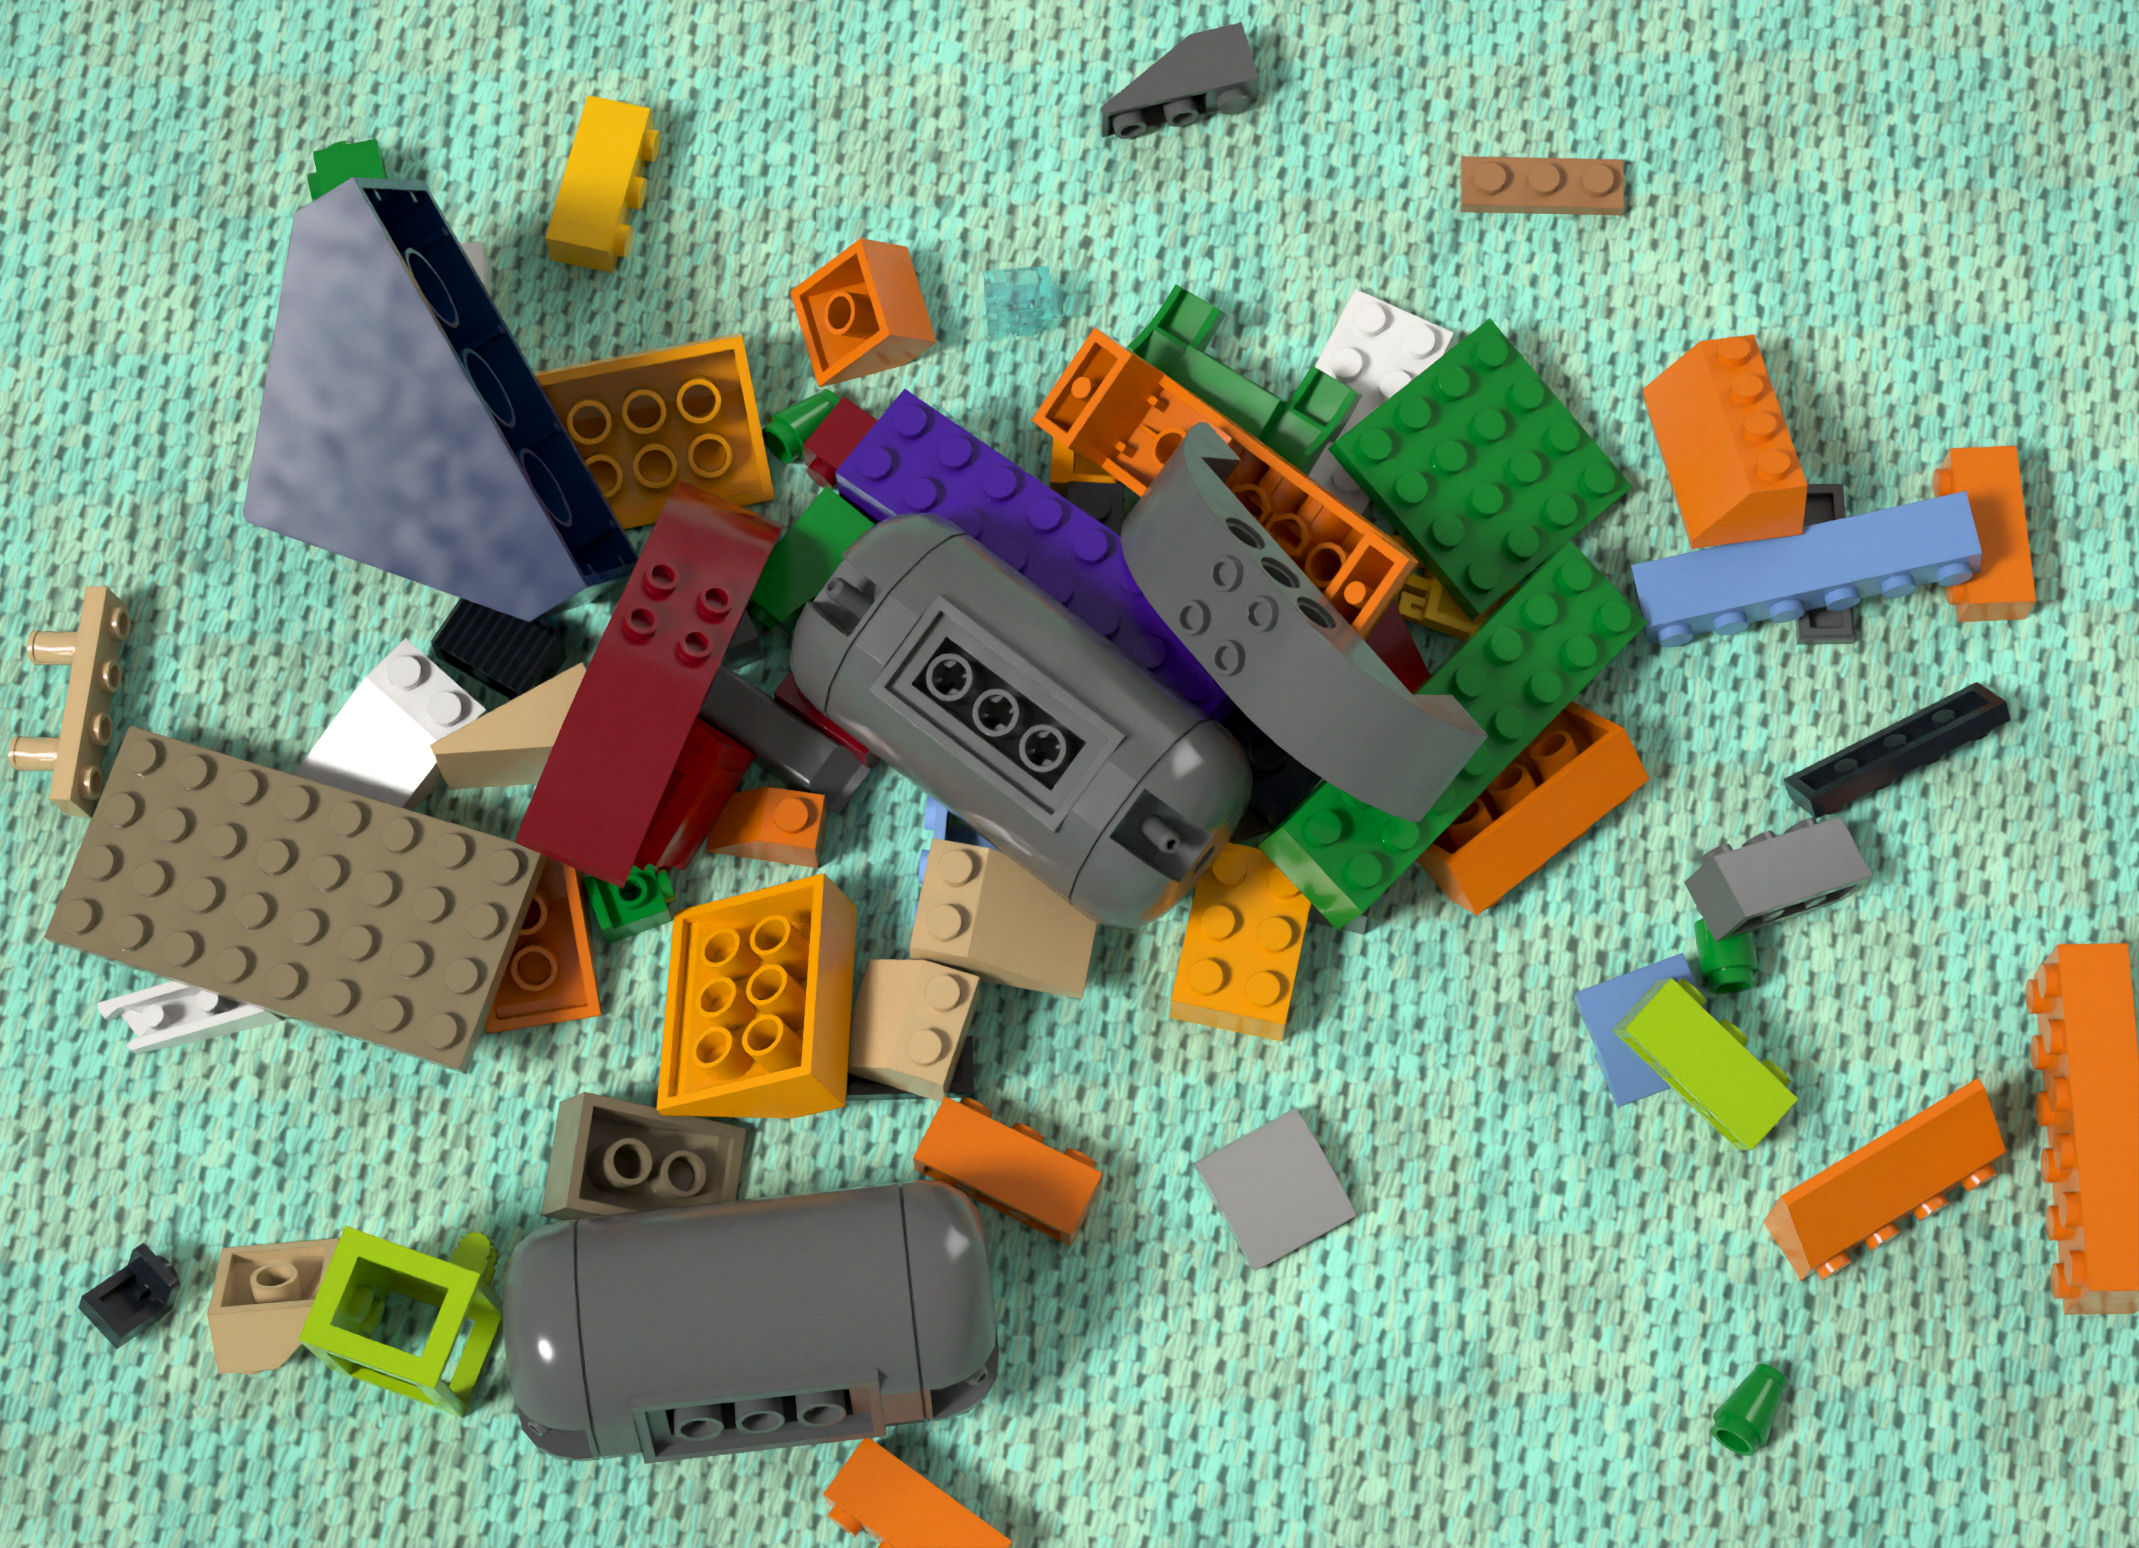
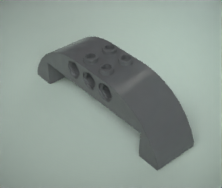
[1120,422,1488,822]

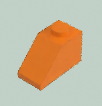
[706,787,828,868]

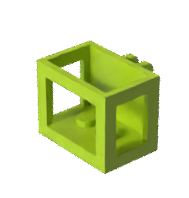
[298,1225,503,1418]

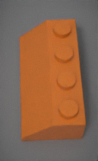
[1642,334,1808,549]
[1416,701,1650,916]
[1763,1078,2006,1281]

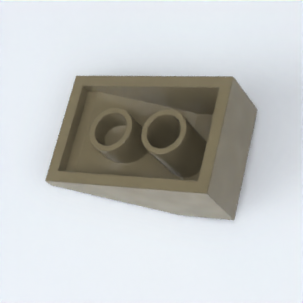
[541,1092,747,1220]

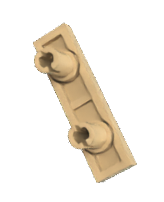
[8,586,131,818]

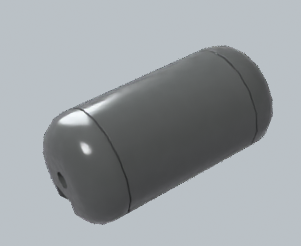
[790,512,1252,930]
[502,1180,999,1464]

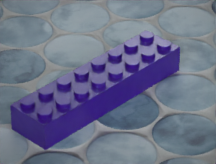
[835,389,1236,724]

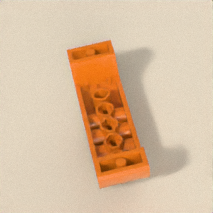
[1031,327,1419,641]

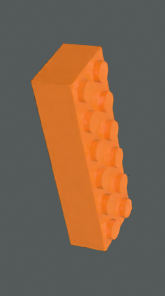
[2025,943,2139,1315]

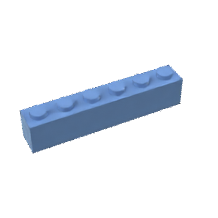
[1631,491,1982,647]

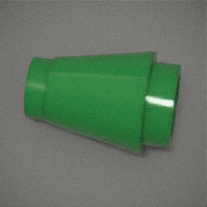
[762,389,840,464]
[1711,1364,1787,1456]

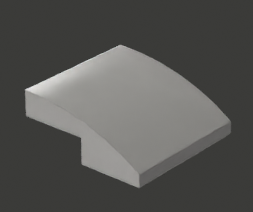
[1193,1108,1357,1271]

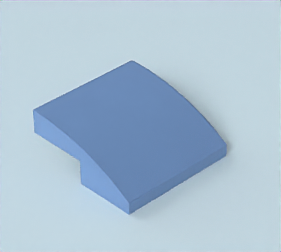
[1574,953,1706,1108]

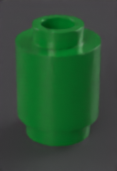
[1694,918,1759,994]

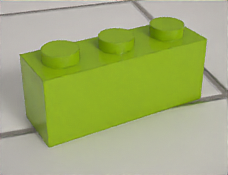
[1611,978,1798,1150]

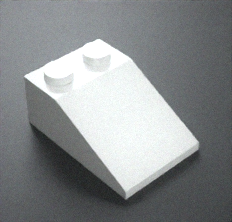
[293,638,487,811]

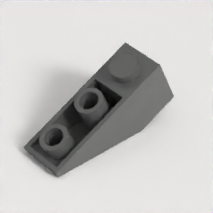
[1100,22,1259,139]

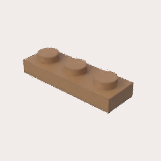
[1460,156,1624,216]

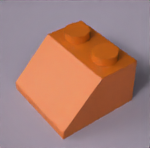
[790,238,937,388]

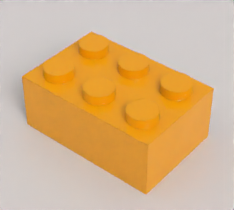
[1169,842,1311,1042]

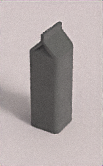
[698,665,872,815]

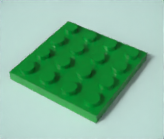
[1328,318,1632,620]

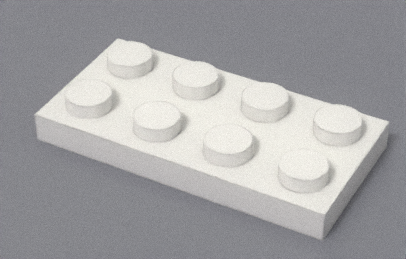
[1309,289,1454,516]

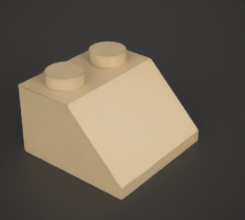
[848,959,980,1102]

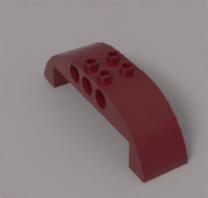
[514,480,784,889]

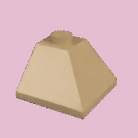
[207,1238,339,1375]

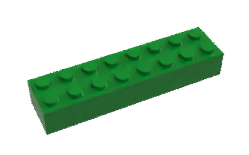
[1258,540,1648,930]

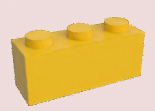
[545,95,661,273]

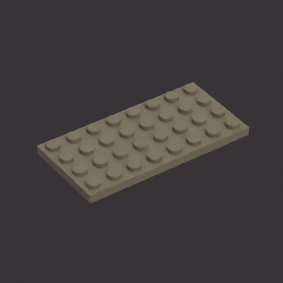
[44,725,548,1074]

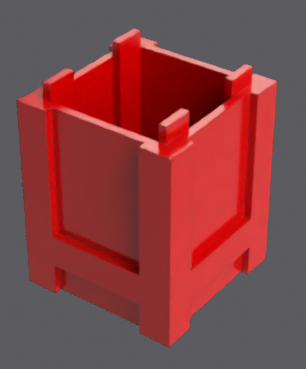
[634,718,756,874]

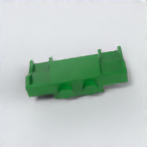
[1126,284,1363,476]

